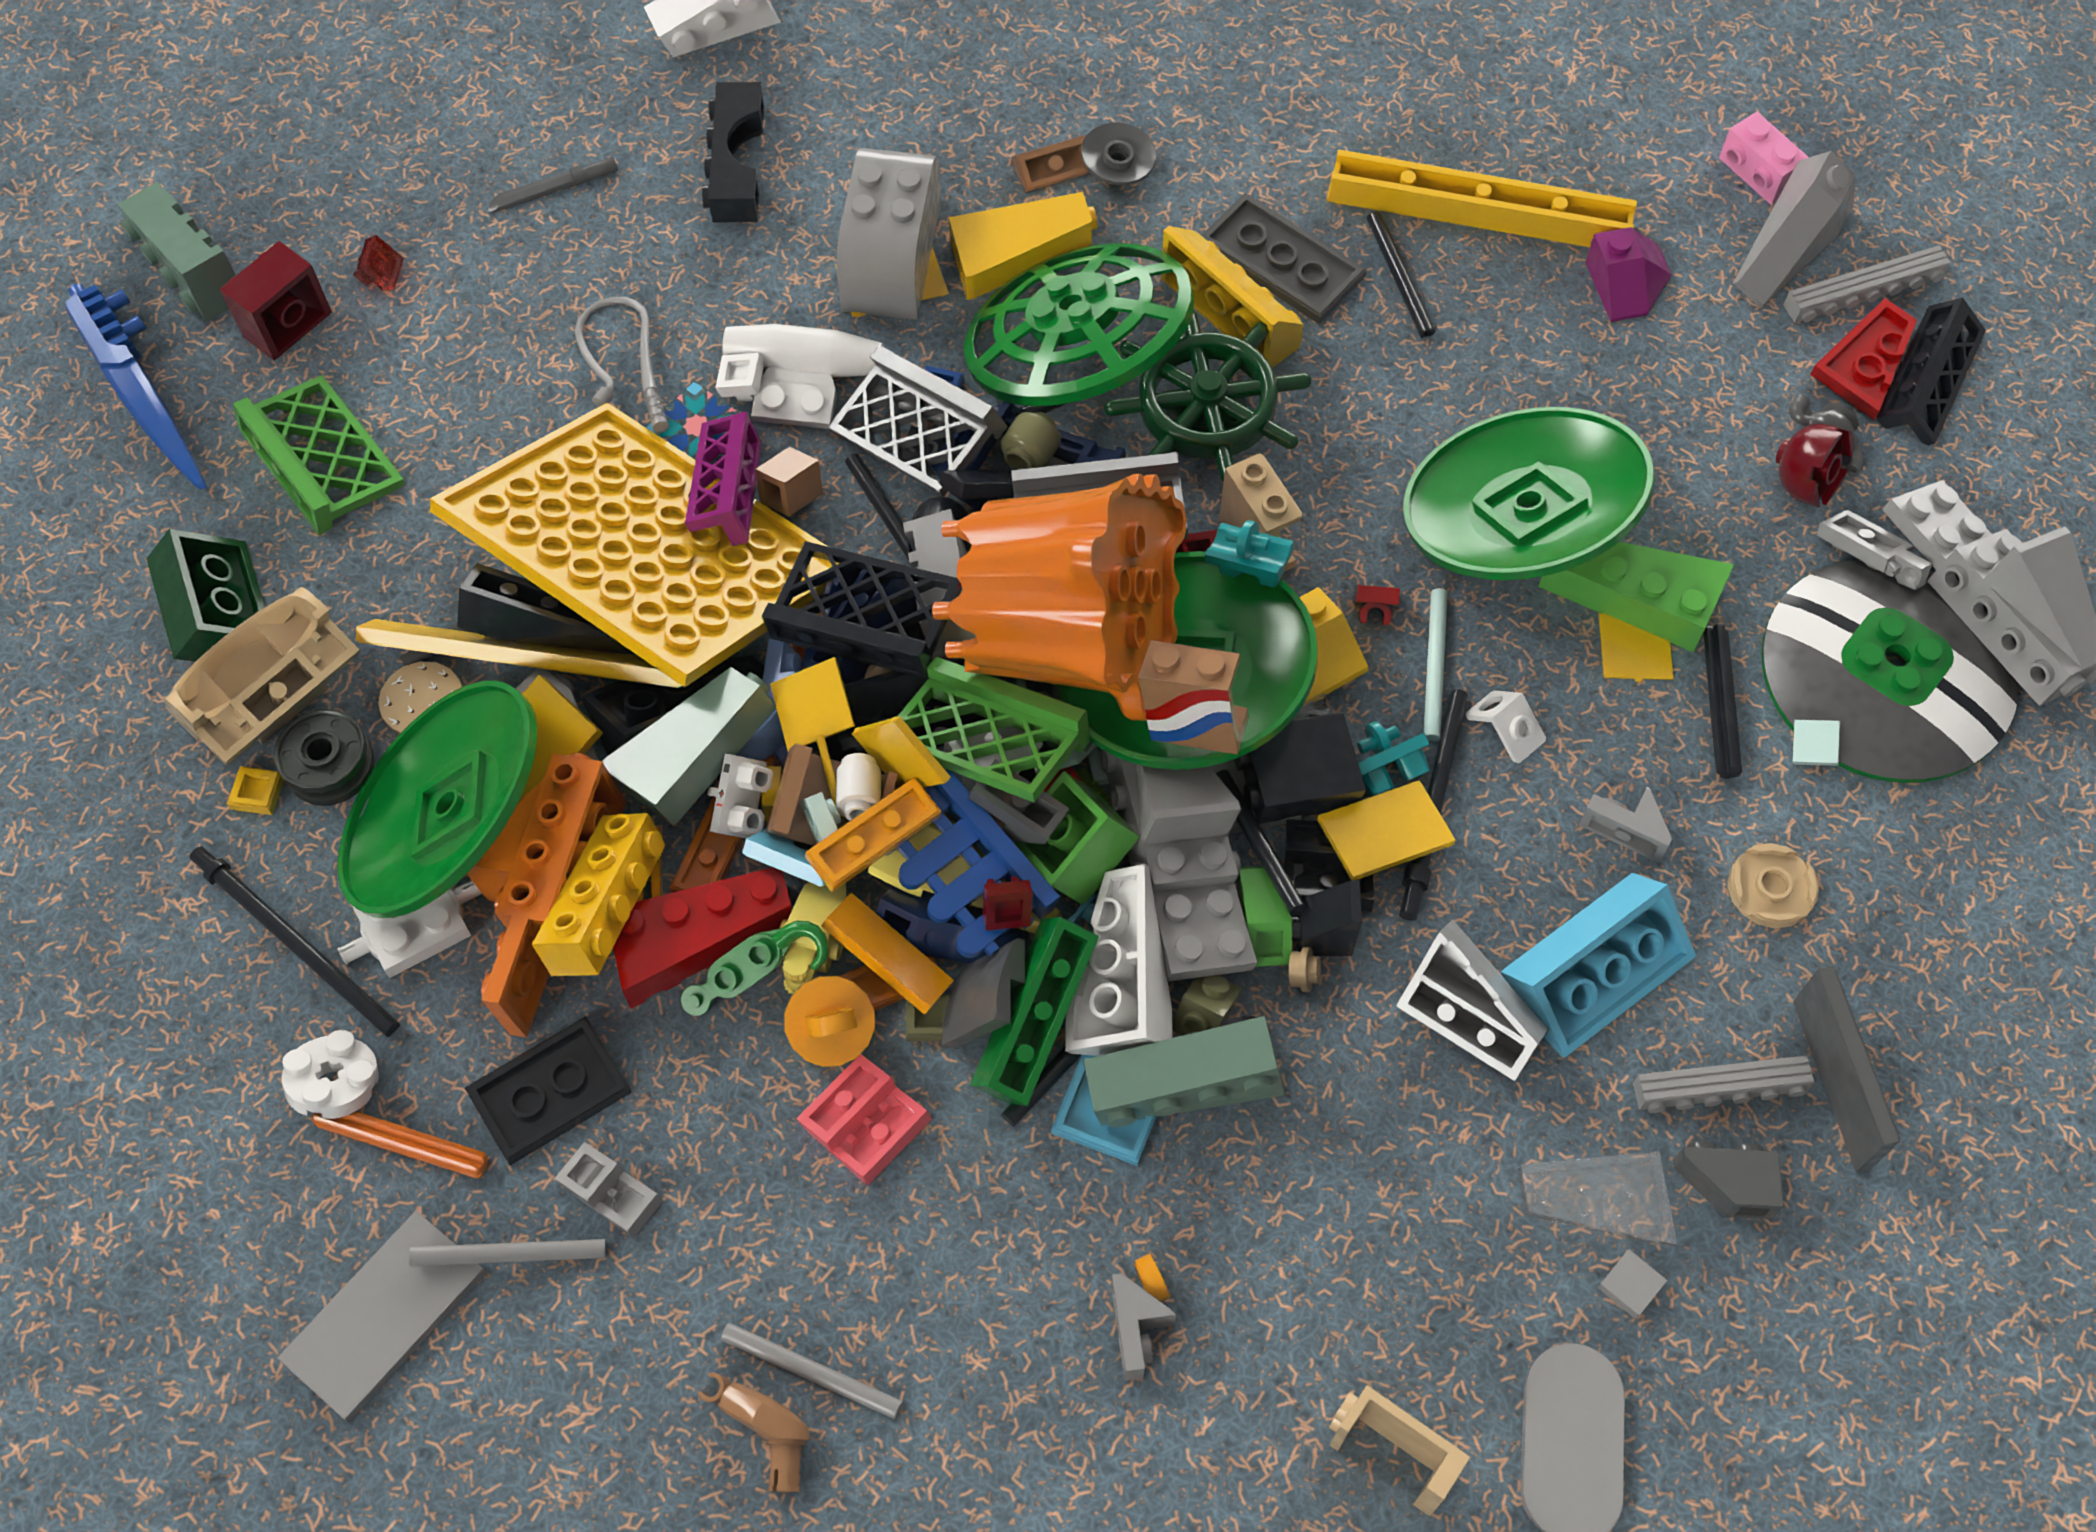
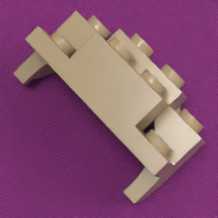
[164,587,360,766]

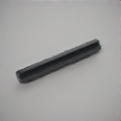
[1703,624,1742,779]

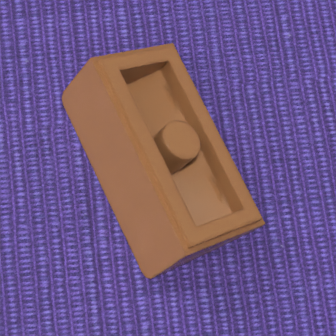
[1011,135,1090,192]

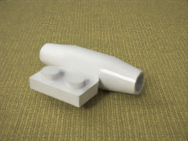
[722,324,884,429]

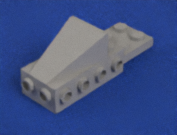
[1882,480,2096,706]
[1100,749,1257,981]

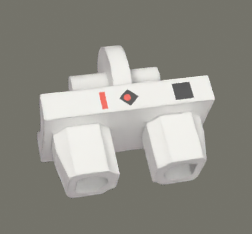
[707,754,774,838]

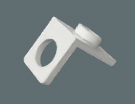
[1465,691,1546,763]

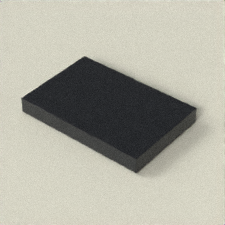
[465,1016,632,1166]

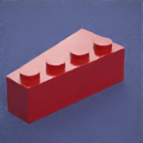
[613,867,792,1009]

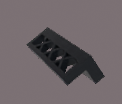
[1876,298,1986,445]
[831,655,990,751]

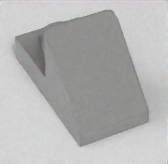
[1579,787,1672,863]
[1111,1273,1176,1381]

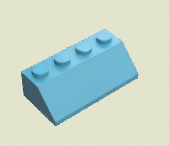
[1500,873,1696,1058]

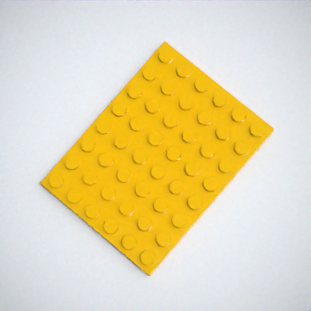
[430,403,839,688]

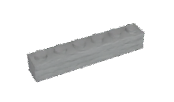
[1633,1055,1814,1113]

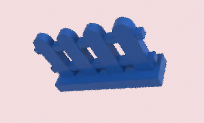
[885,769,1060,958]

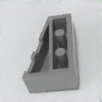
[903,509,976,659]
[1396,919,1549,1081]

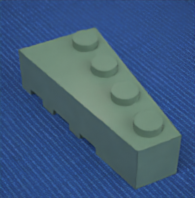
[117,182,236,322]

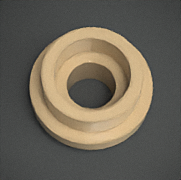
[1289,947,1321,992]

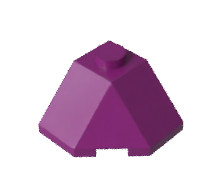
[1585,227,1672,322]

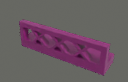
[685,411,762,546]

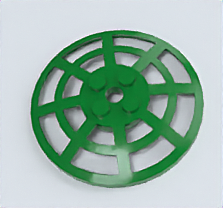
[963,243,1195,406]

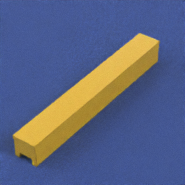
[1326,149,1637,247]

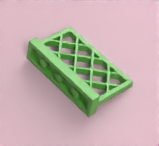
[233,375,404,536]
[897,657,1090,802]

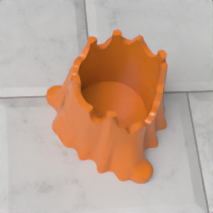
[932,474,1186,721]

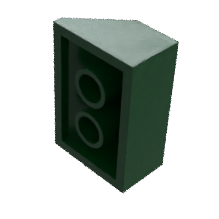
[146,528,265,662]

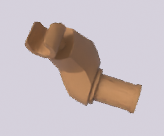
[698,1372,810,1492]

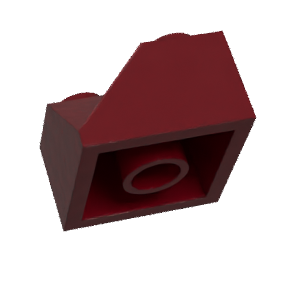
[219,241,332,361]

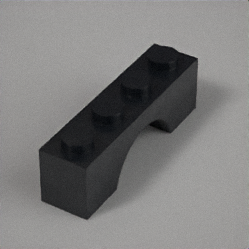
[702,82,765,222]

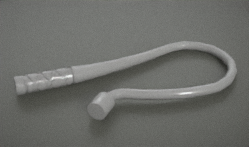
[574,297,669,433]

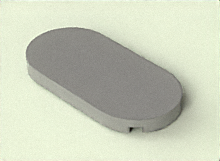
[1521,1343,1625,1532]

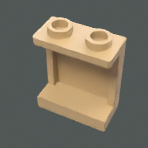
[1219,453,1302,572]

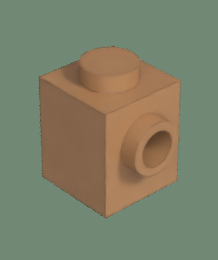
[755,447,823,517]

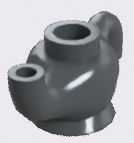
[1789,395,1864,475]

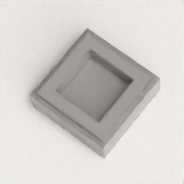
[1597,1249,1668,1319]

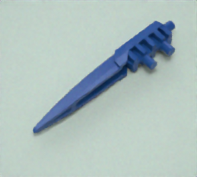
[64,283,207,489]

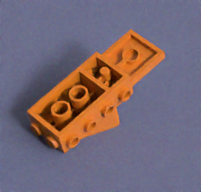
[467,753,626,1038]

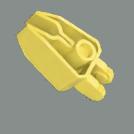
[779,882,846,994]

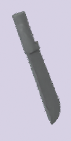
[488,157,618,213]

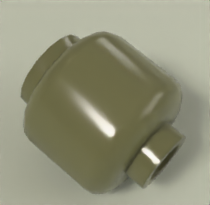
[1001,412,1061,470]

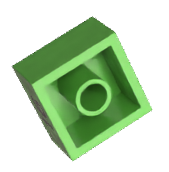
[1013,771,1140,905]

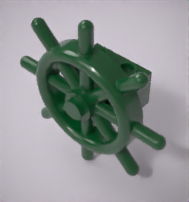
[1104,310,1311,482]

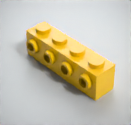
[532,813,665,976]

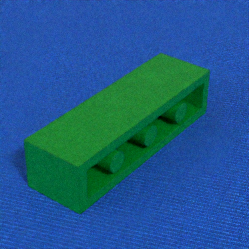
[970,917,1099,1106]

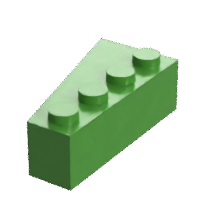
[1538,542,1734,652]

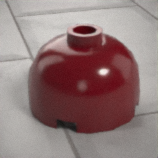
[1776,424,1854,507]

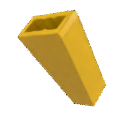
[949,192,1098,300]

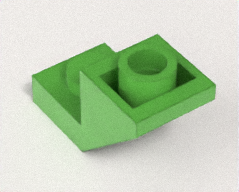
[1238,866,1292,967]

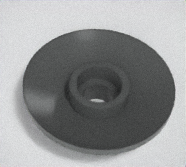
[1081,122,1156,185]

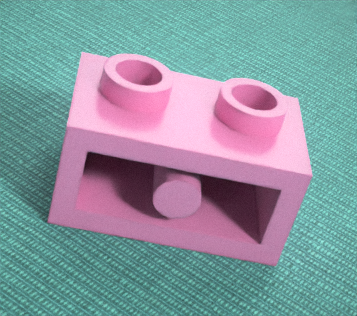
[1719,112,1809,205]

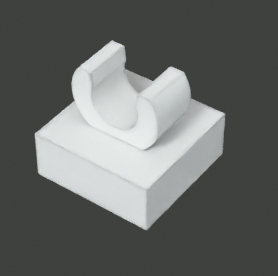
[715,353,764,402]

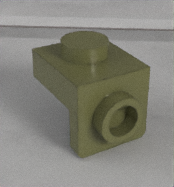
[1172,975,1243,1036]

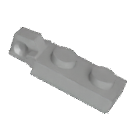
[1817,510,1932,590]

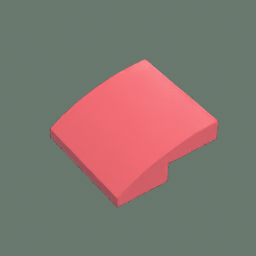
[796,1054,932,1185]

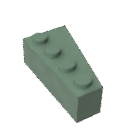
[1083,1016,1285,1127]

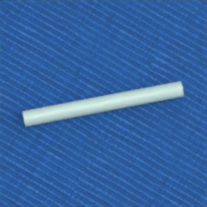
[1424,588,1448,742]

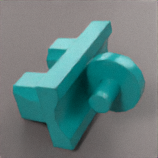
[1204,520,1294,588]
[1357,721,1430,798]

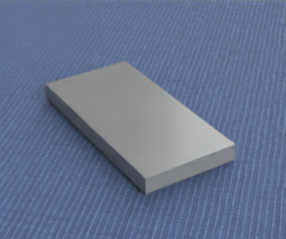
[277,1211,487,1423]

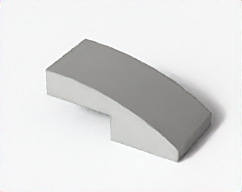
[554,1142,663,1239]

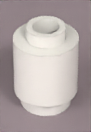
[836,753,881,821]

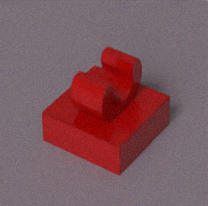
[1354,585,1400,625]

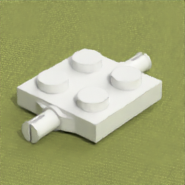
[337,880,482,978]

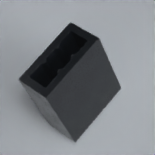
[1234,712,1366,824]

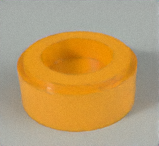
[1133,1253,1170,1302]

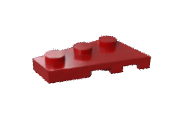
[1810,298,1917,421]

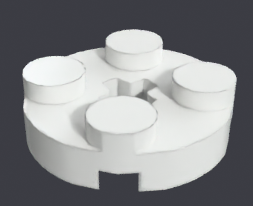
[281,1030,379,1119]

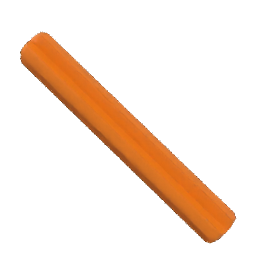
[312,1111,489,1179]

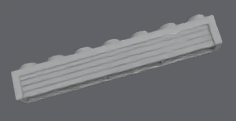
[1783,245,1951,323]

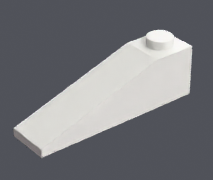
[1065,864,1172,1056]

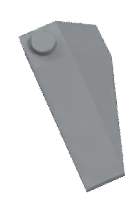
[1733,151,1856,306]

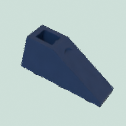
[876,886,1021,963]

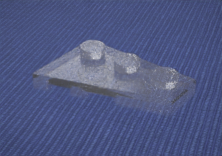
[1517,1151,1678,1248]

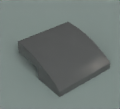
[942,938,1025,1049]

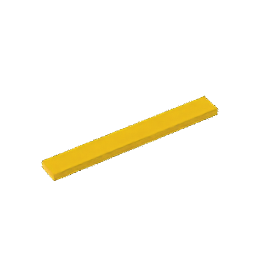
[356,619,682,688]

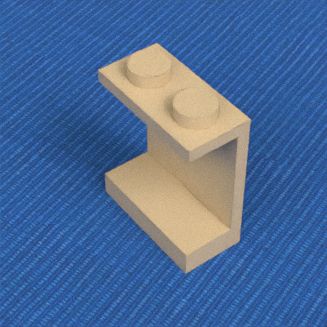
[1329,1385,1470,1516]

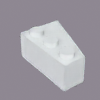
[644,0,780,57]

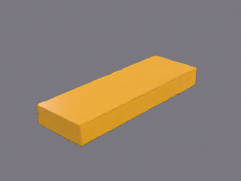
[805,777,942,892]
[821,893,954,1015]

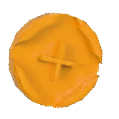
[784,976,875,1067]

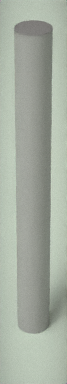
[409,1239,605,1266]
[721,1323,903,1420]

